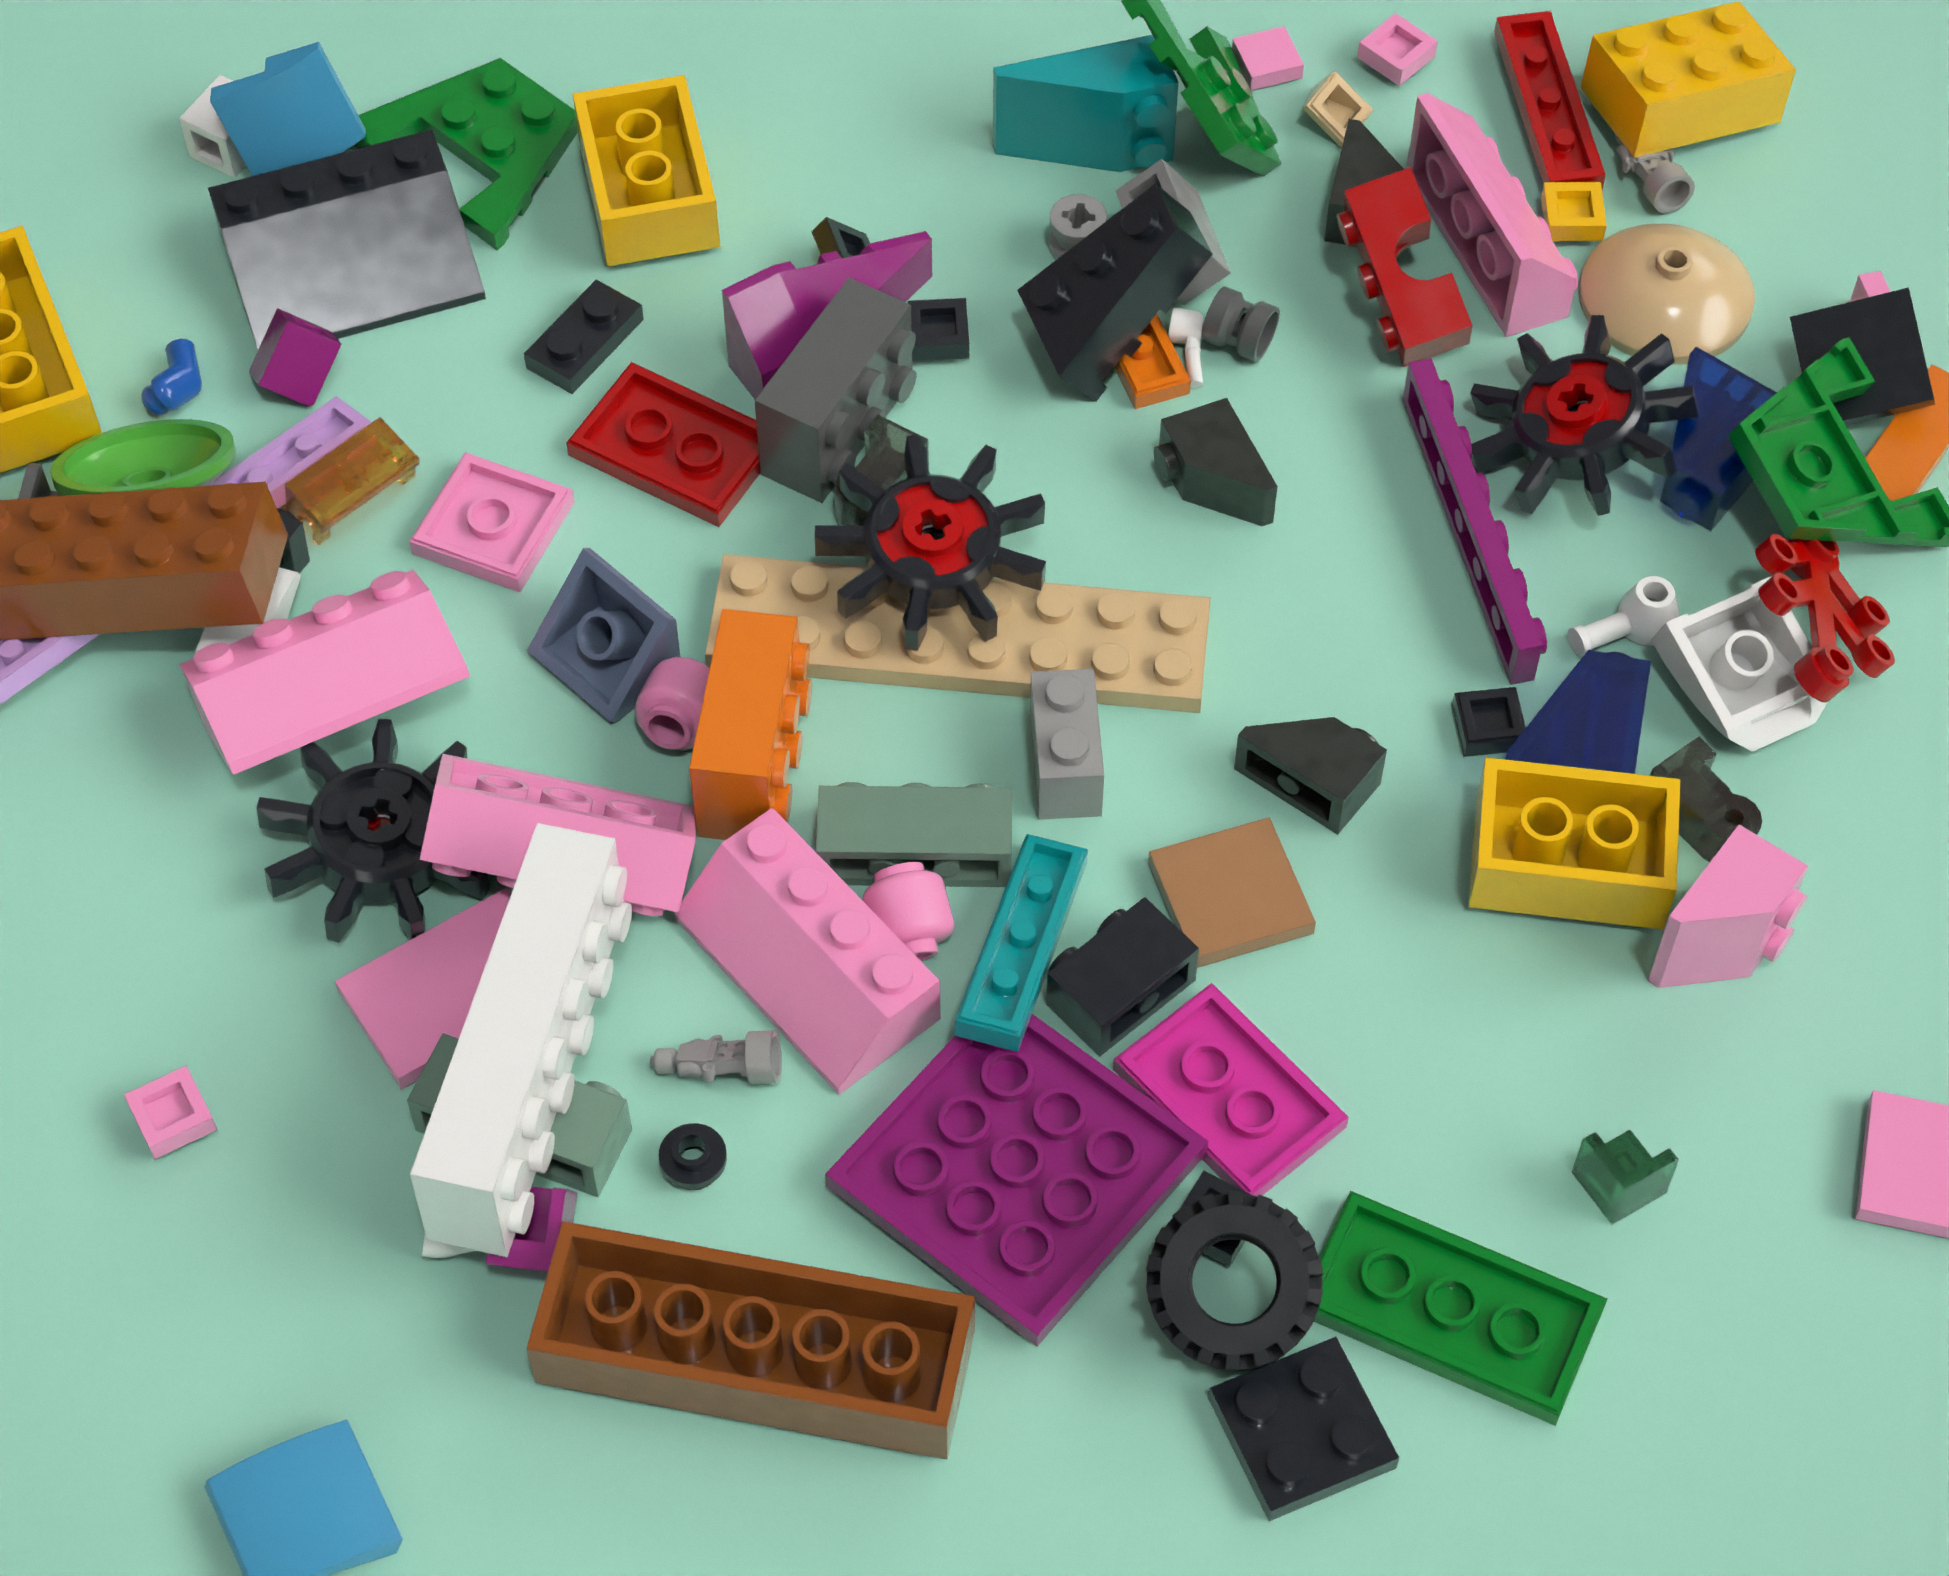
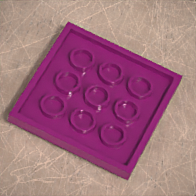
[825,1014,1209,1347]

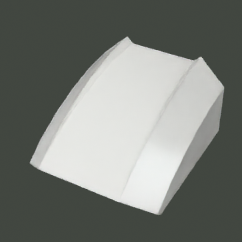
[1651,576,1828,752]

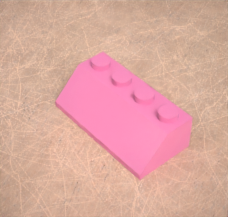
[1406,93,1578,337]
[179,570,470,775]
[420,754,696,916]
[674,807,941,1095]

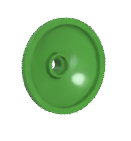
[50,419,236,496]

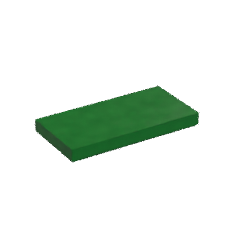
[1314,1191,1607,1426]

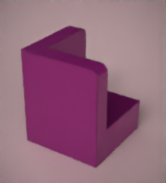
[249,308,342,406]
[486,1186,577,1272]

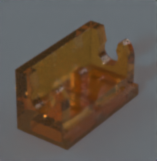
[285,417,420,545]

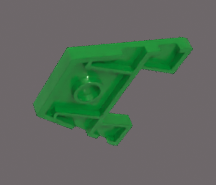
[1121,0,1282,176]
[353,58,578,250]
[1728,337,1949,547]

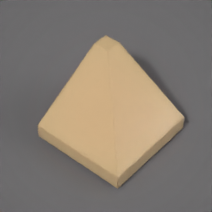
[1302,70,1373,148]

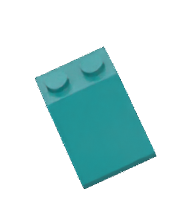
[993,35,1179,172]

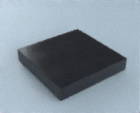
[1790,287,1935,426]

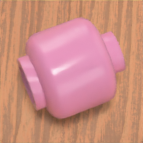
[634,657,710,750]
[862,862,955,961]

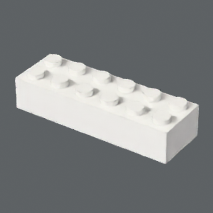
[410,823,632,1257]

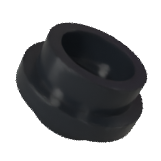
[659,1123,727,1190]

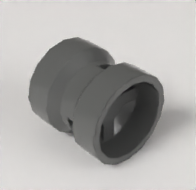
[1201,286,1280,362]

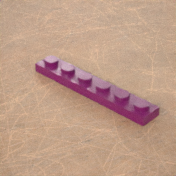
[1403,358,1547,685]

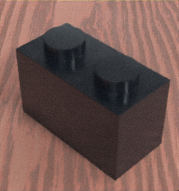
[1046,897,1199,1057]

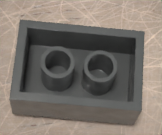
[755,278,917,503]

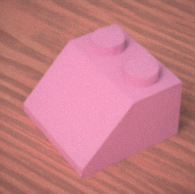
[1648,825,1808,988]

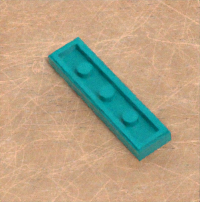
[954,834,1088,1052]

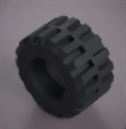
[1146,1191,1323,1371]

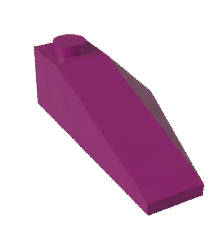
[722,231,932,400]

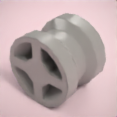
[1049,194,1107,260]

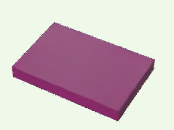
[1113,983,1349,1196]

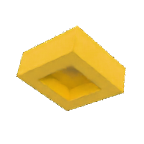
[1541,182,1607,241]

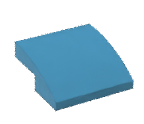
[210,42,366,176]
[204,1420,403,1576]

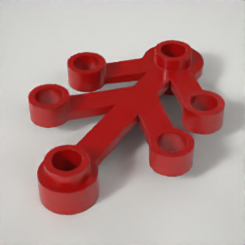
[1755,534,1895,703]

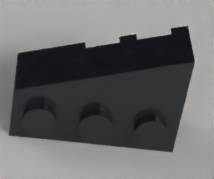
[1017,184,1213,402]

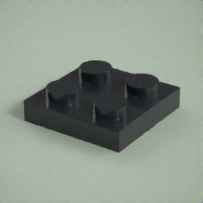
[1208,1336,1399,1521]

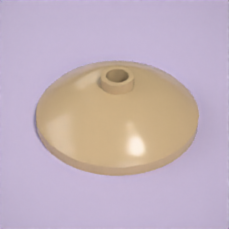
[1579,224,1755,365]

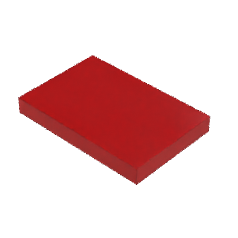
[566,362,761,527]

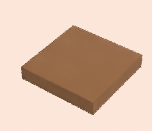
[1148,817,1316,968]

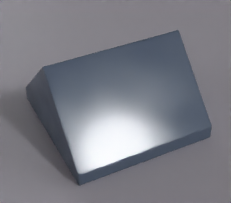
[527,548,681,722]

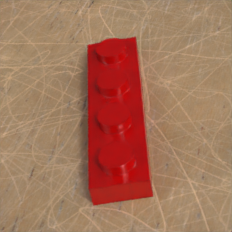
[1494,11,1606,190]

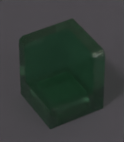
[1572,1129,1679,1225]

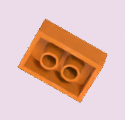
[689,609,812,840]

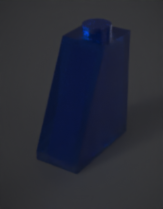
[1660,347,1777,532]
[1505,650,1651,774]

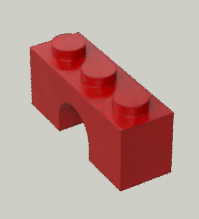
[1337,167,1473,367]

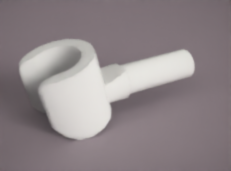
[1169,308,1203,388]

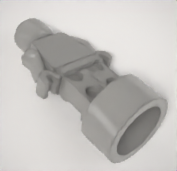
[1616,135,1695,213]
[650,1030,782,1084]

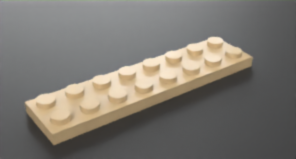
[705,554,1211,713]

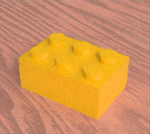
[1580,1,1796,158]
[573,75,720,267]
[1468,757,1680,930]

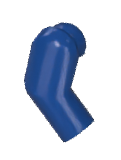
[141,339,202,416]

